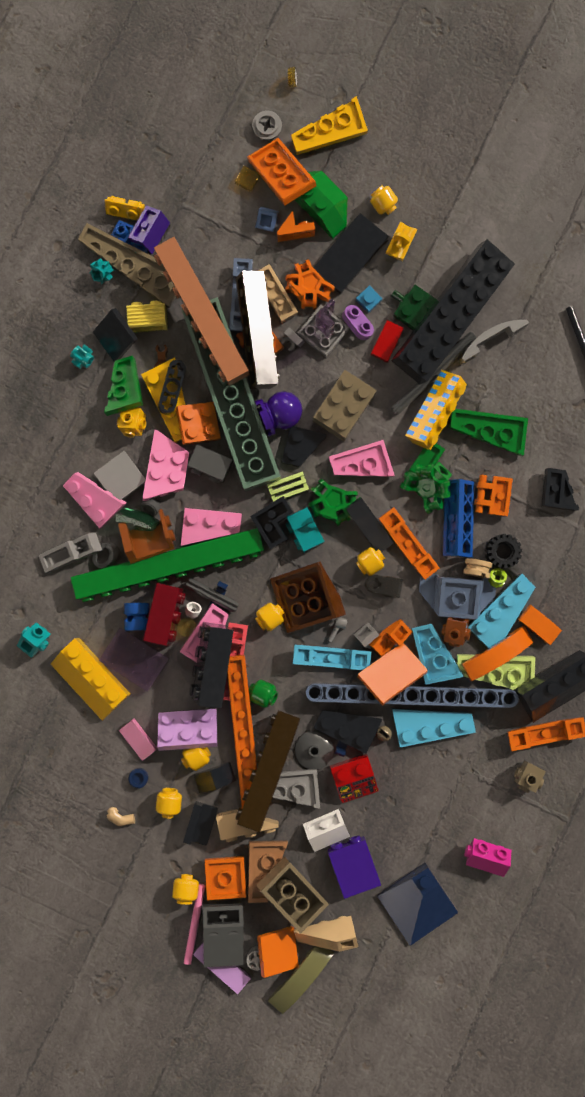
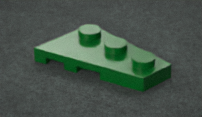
[104,355,143,416]

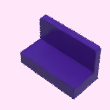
[128,205,170,254]

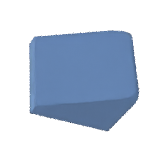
[255,207,279,232]

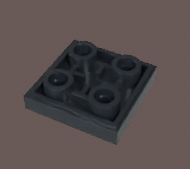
[93,308,138,362]

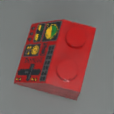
[330,754,378,803]

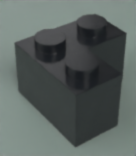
[250,496,295,549]

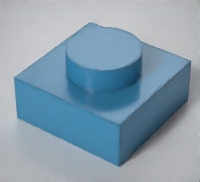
[356,285,383,313]

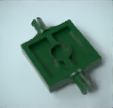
[391,284,437,330]

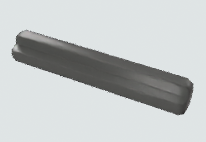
[186,579,239,612]

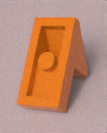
[277,211,315,242]

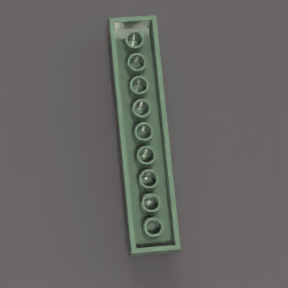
[182,297,281,492]

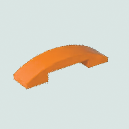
[378,507,440,580]
[462,625,533,681]
[507,717,585,751]

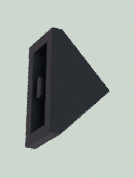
[193,762,236,793]

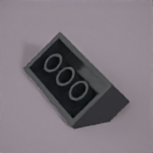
[514,650,585,723]

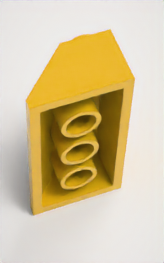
[51,638,131,721]

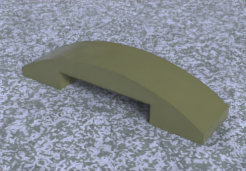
[268,946,334,1014]

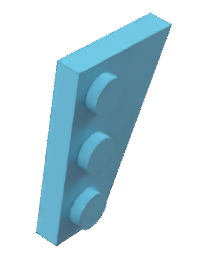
[412,624,464,685]

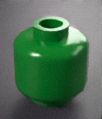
[249,679,278,708]

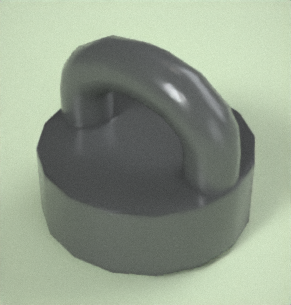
[140,497,160,517]

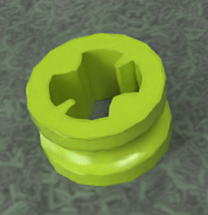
[488,568,507,588]

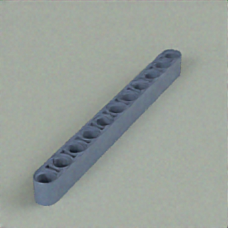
[306,683,519,708]

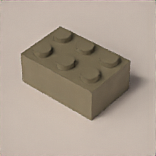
[313,370,377,442]
[256,856,329,934]

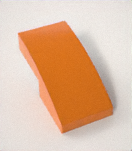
[518,605,562,645]
[369,619,412,657]

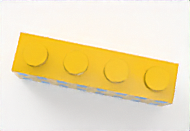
[405,370,467,450]

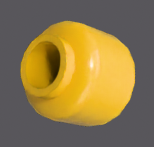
[370,185,398,215]
[356,547,385,576]
[255,603,284,631]
[181,747,211,771]
[156,788,182,819]
[172,874,199,905]

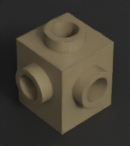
[514,760,546,793]

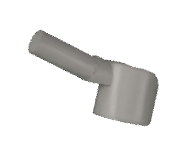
[327,617,347,642]

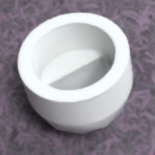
[185,602,202,619]

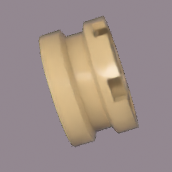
[463,558,492,579]

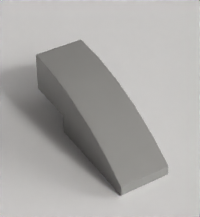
[39,533,102,573]

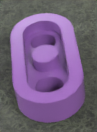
[342,305,374,340]

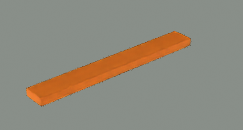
[227,655,257,809]

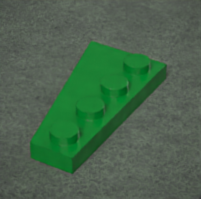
[449,409,528,457]

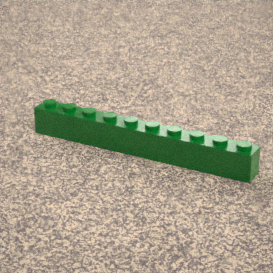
[71,528,264,602]

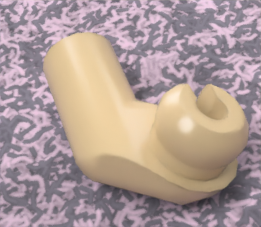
[107,807,135,826]

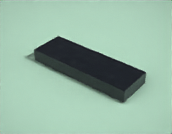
[345,497,394,552]

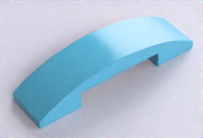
[293,644,371,670]

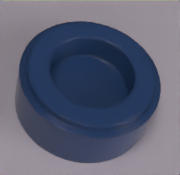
[128,768,149,788]

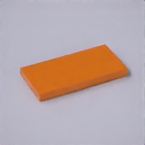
[247,138,317,206]

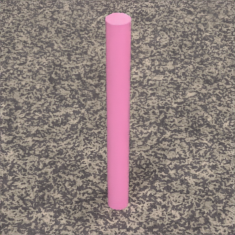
[184,883,206,965]

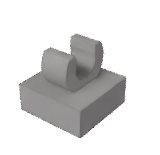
[281,327,305,352]
[353,623,379,649]

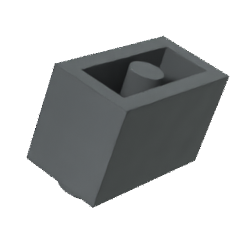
[188,445,233,484]

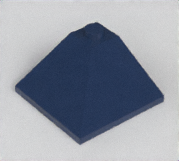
[377,863,458,946]

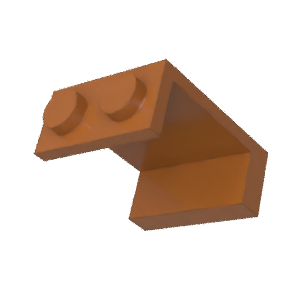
[118,509,176,564]

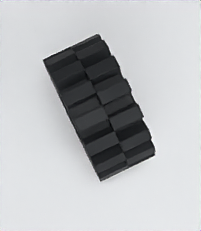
[485,534,522,569]

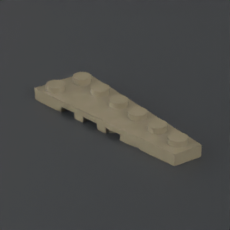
[78,223,176,308]

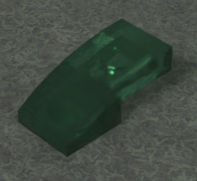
[115,508,160,531]

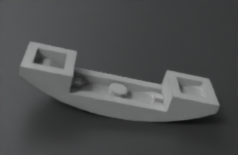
[459,320,529,366]

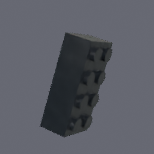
[189,622,234,708]

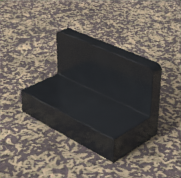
[183,801,218,846]

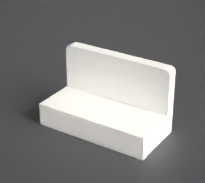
[303,809,350,851]

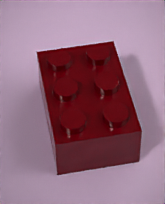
[143,583,186,646]

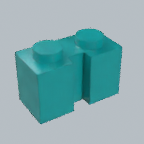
[285,507,325,553]

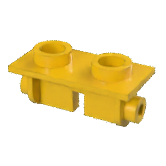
[105,196,145,221]

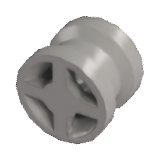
[247,946,261,971]

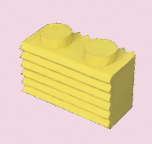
[126,300,168,332]

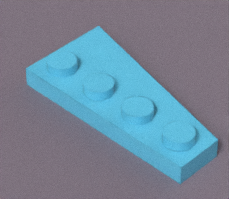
[392,709,476,748]

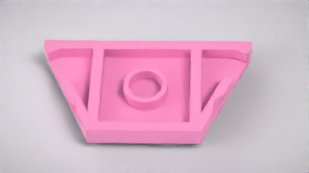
[143,430,189,501]

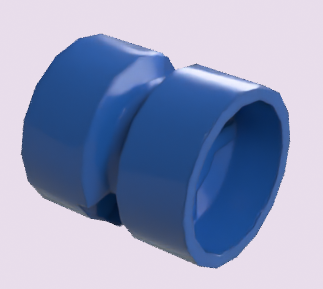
[124,603,149,630]

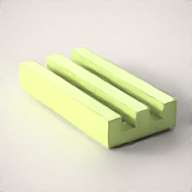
[267,471,309,502]

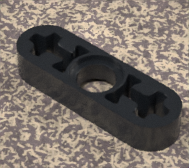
[158,360,186,415]

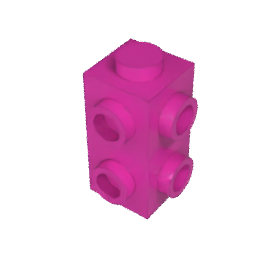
[464,838,512,877]

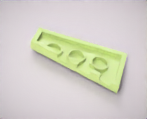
[456,654,535,690]

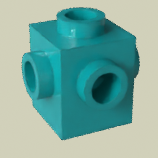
[17,622,51,658]

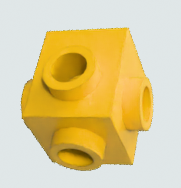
[117,407,146,438]

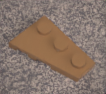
[247,840,288,903]

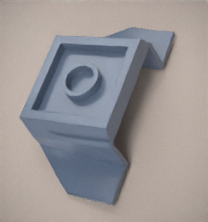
[419,574,497,619]

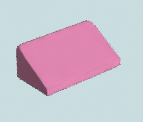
[119,718,158,761]

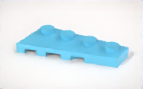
[468,574,536,649]

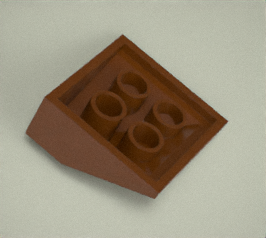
[270,562,346,633]

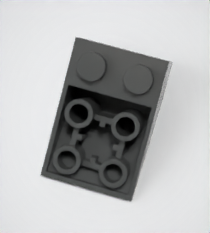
[202,903,243,968]

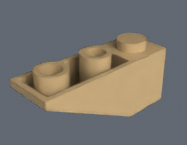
[216,809,279,842]
[294,916,358,952]

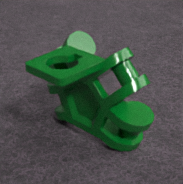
[400,462,452,514]
[308,479,358,526]

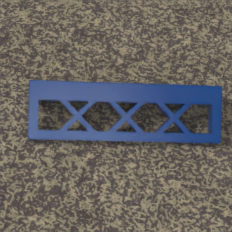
[443,479,474,558]

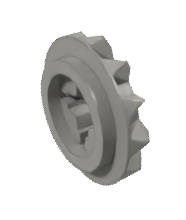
[252,111,282,141]

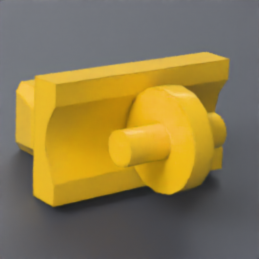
[386,222,417,261]

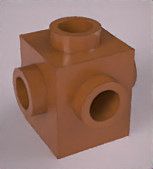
[442,617,471,647]

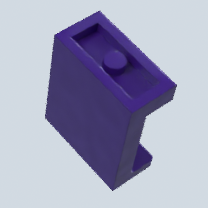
[328,835,381,899]

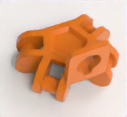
[285,259,335,309]

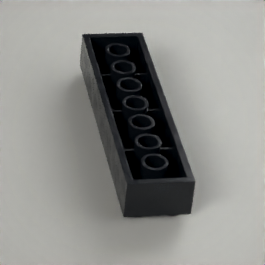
[391,239,515,385]

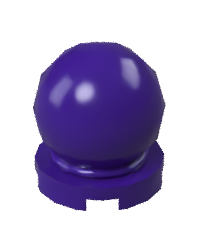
[254,391,303,437]

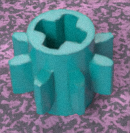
[89,258,114,284]
[70,344,94,369]

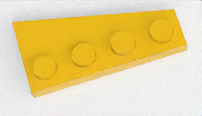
[291,96,368,155]
[141,358,185,443]

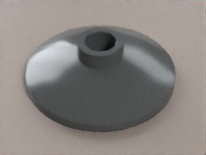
[295,730,334,769]

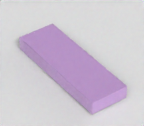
[193,942,251,994]

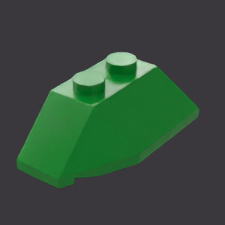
[295,171,348,239]

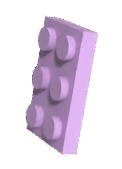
[157,709,217,751]

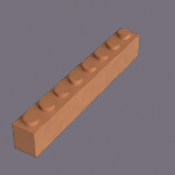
[154,237,249,386]

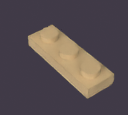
[258,264,298,323]

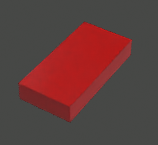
[371,320,404,363]

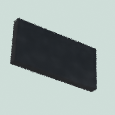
[313,213,389,294]

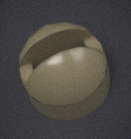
[376,725,392,742]

